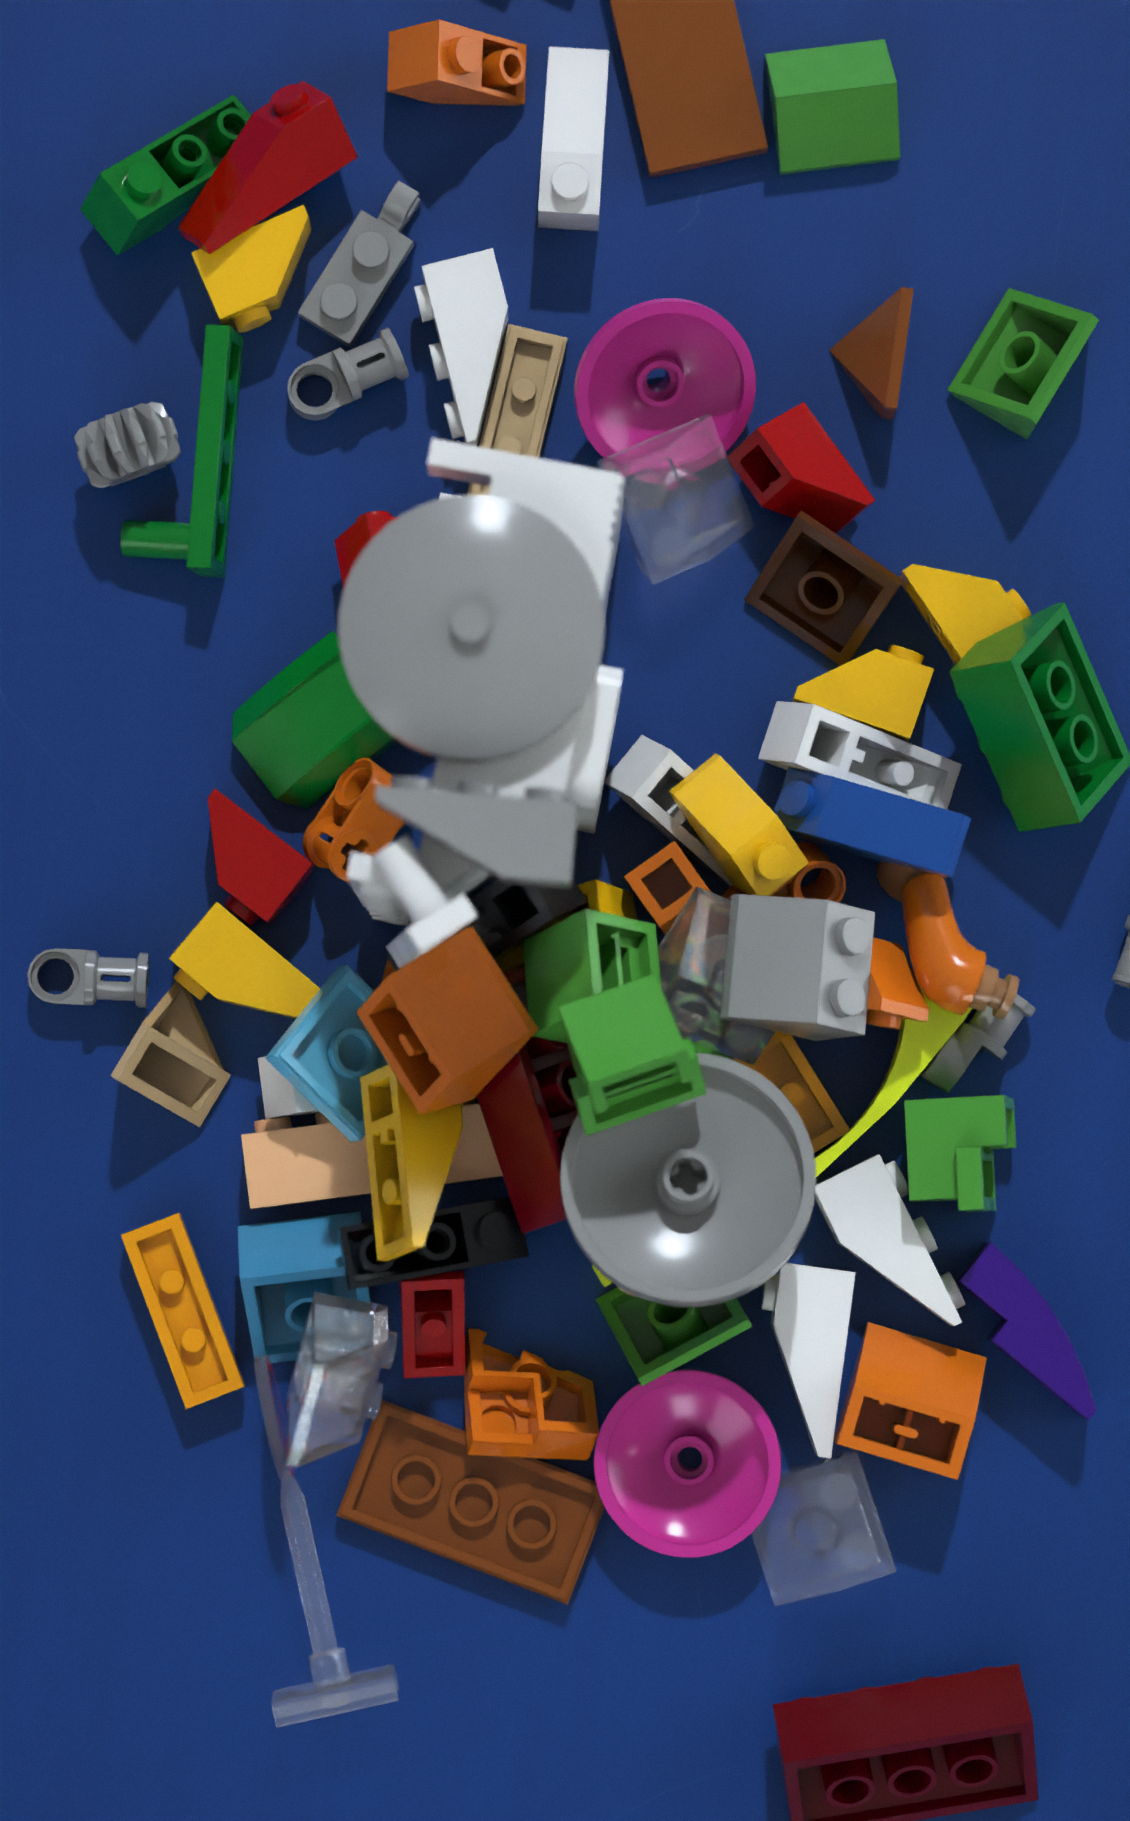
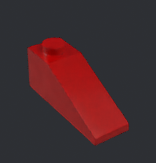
[178,81,358,254]

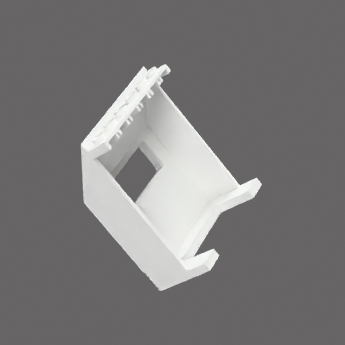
[346,438,625,926]

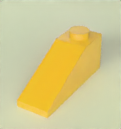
[169,902,320,1019]
[360,1064,463,1261]

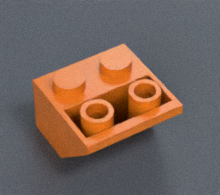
[356,927,539,1115]
[833,1322,987,1480]

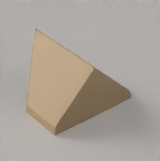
[110,981,231,1127]

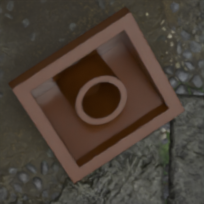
[744,510,903,666]

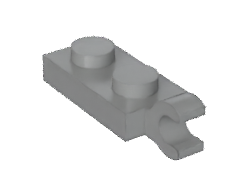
[298,180,421,348]

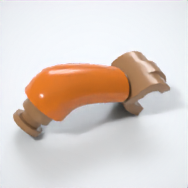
[876,861,1019,1019]

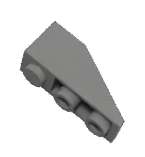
[375,776,578,888]

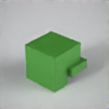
[522,909,662,1043]
[558,973,707,1136]
[904,1095,1017,1212]

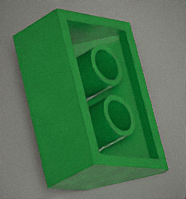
[949,602,1130,832]

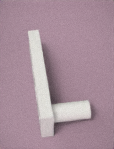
[373,835,477,969]

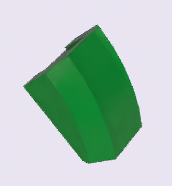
[232,631,399,810]

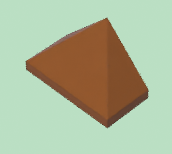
[829,287,914,420]

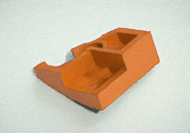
[464,1328,599,1461]

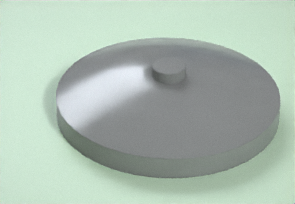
[338,495,604,762]
[561,1053,816,1307]

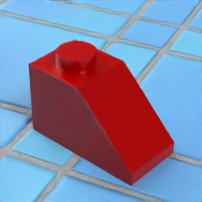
[207,789,316,926]

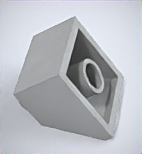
[720,894,875,1041]

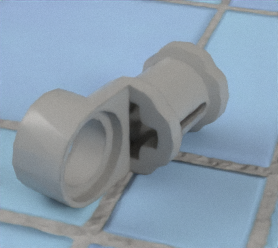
[287,327,409,421]
[27,948,149,1008]
[921,993,1036,1093]

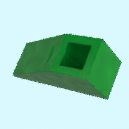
[80,94,251,256]

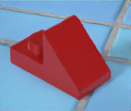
[399,1271,466,1379]

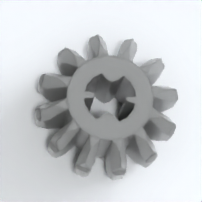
[74,402,181,488]

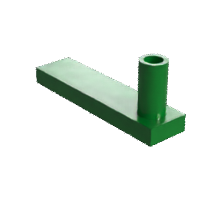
[120,324,244,578]

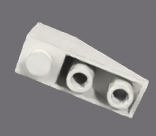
[414,248,508,447]
[815,1154,966,1326]

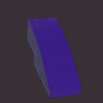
[955,1242,1097,1420]

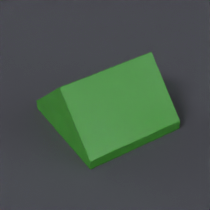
[764,39,900,175]
[947,288,1099,440]
[595,1287,752,1386]

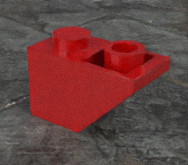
[726,402,875,533]

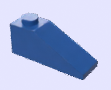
[774,767,971,877]

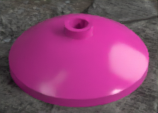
[574,298,756,479]
[594,1369,782,1558]

